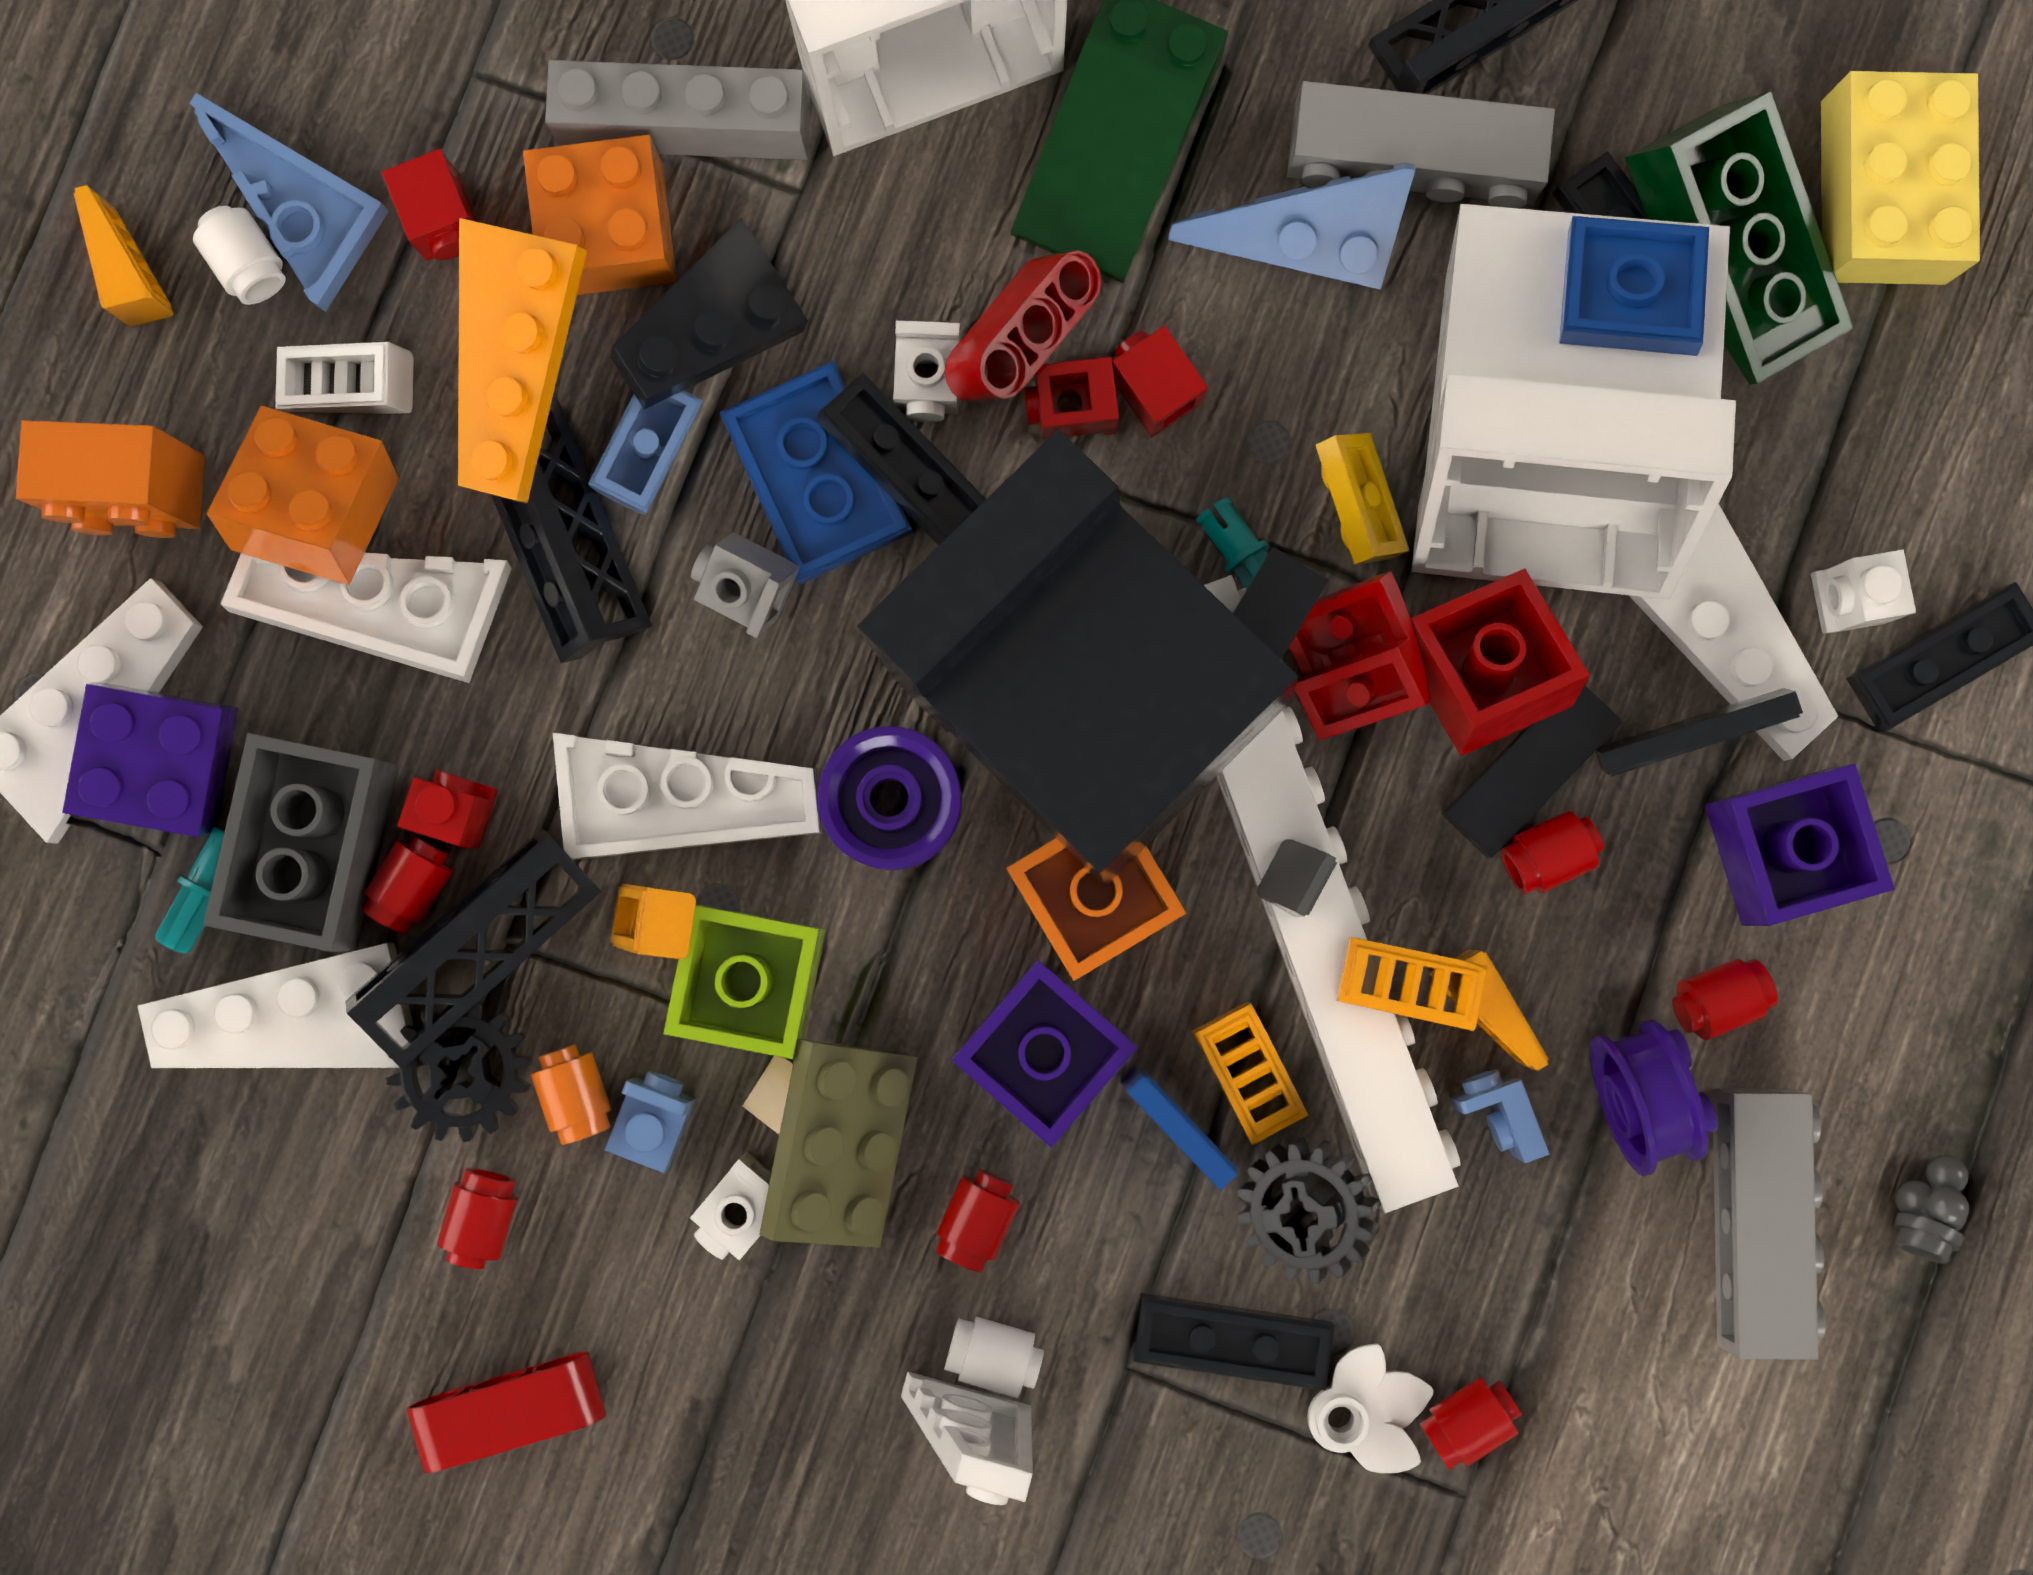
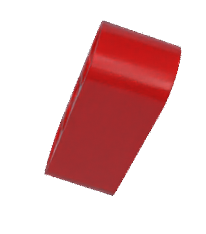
[944,251,1101,402]
[406,1351,606,1473]

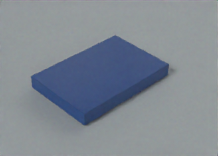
[719,361,913,585]

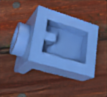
[1449,1069,1550,1163]
[604,1071,696,1173]

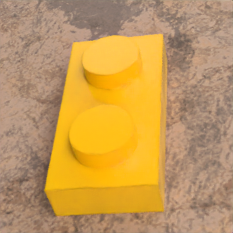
[1315,433,1410,565]

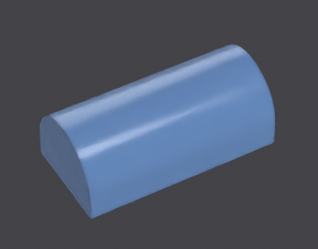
[588,391,703,515]

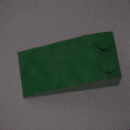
[1010,0,1228,283]
[1625,91,1853,385]

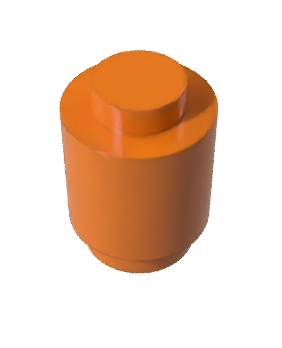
[530,1044,612,1145]

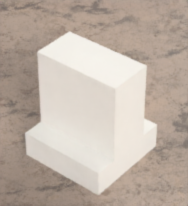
[785,0,1067,156]
[1411,204,1736,600]

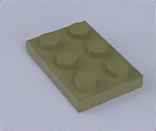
[759,1039,918,1248]

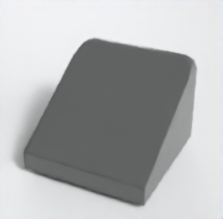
[1257,839,1337,917]

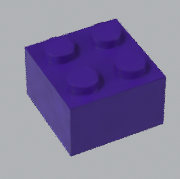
[62,683,239,837]
[1704,763,1895,926]
[952,959,1138,1148]

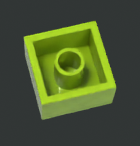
[663,904,826,1059]

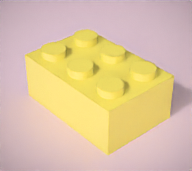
[1821,71,1980,285]

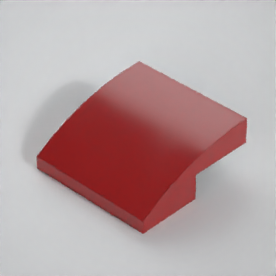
[1289,571,1431,741]

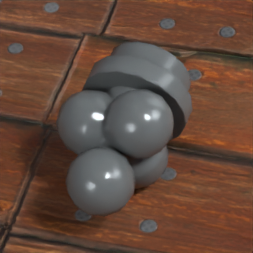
[1893,1155,1969,1264]

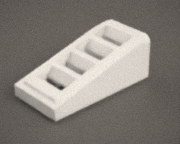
[275,342,414,414]

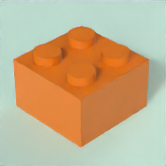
[523,134,677,295]
[206,405,399,585]
[16,420,205,538]
[1006,838,1187,981]

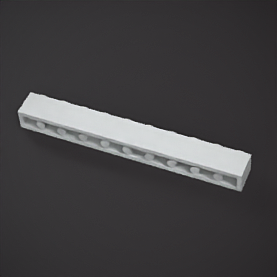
[1204,575,1460,1213]

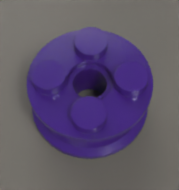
[818,726,962,870]
[1590,1020,1718,1176]

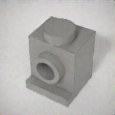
[691,532,800,638]

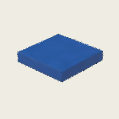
[1559,216,1709,356]
[1121,1067,1238,1191]

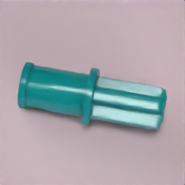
[1196,497,1269,589]
[155,826,225,954]

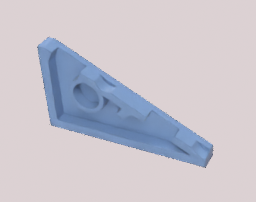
[190,93,389,312]
[1168,162,1415,290]

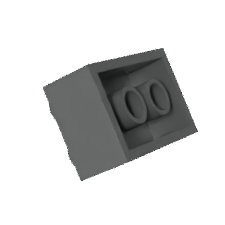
[203,733,398,952]

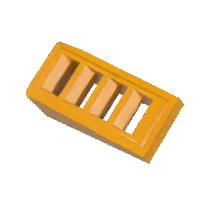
[74,185,174,327]
[610,883,696,959]
[1336,937,1487,1031]
[1429,949,1549,1071]
[1191,1001,1308,1145]

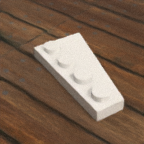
[1629,504,1838,761]
[221,553,512,683]
[138,943,423,1068]
[901,1371,1033,1505]

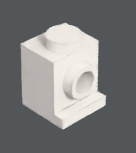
[893,320,961,422]
[1810,549,1916,634]
[690,1152,772,1260]

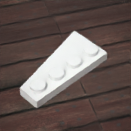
[0,578,203,844]
[553,733,822,860]

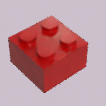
[1411,568,1590,757]

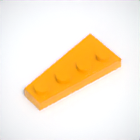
[458,218,587,503]

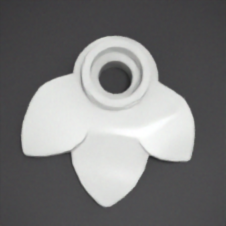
[1307,1343,1434,1474]

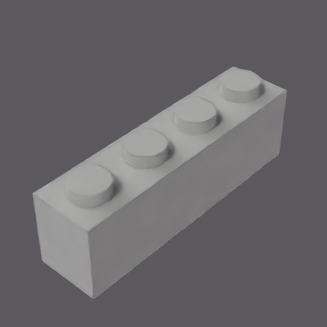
[545,60,811,160]
[1287,81,1555,208]
[1712,1088,1826,1360]

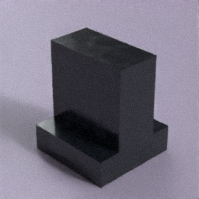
[857,429,1299,886]

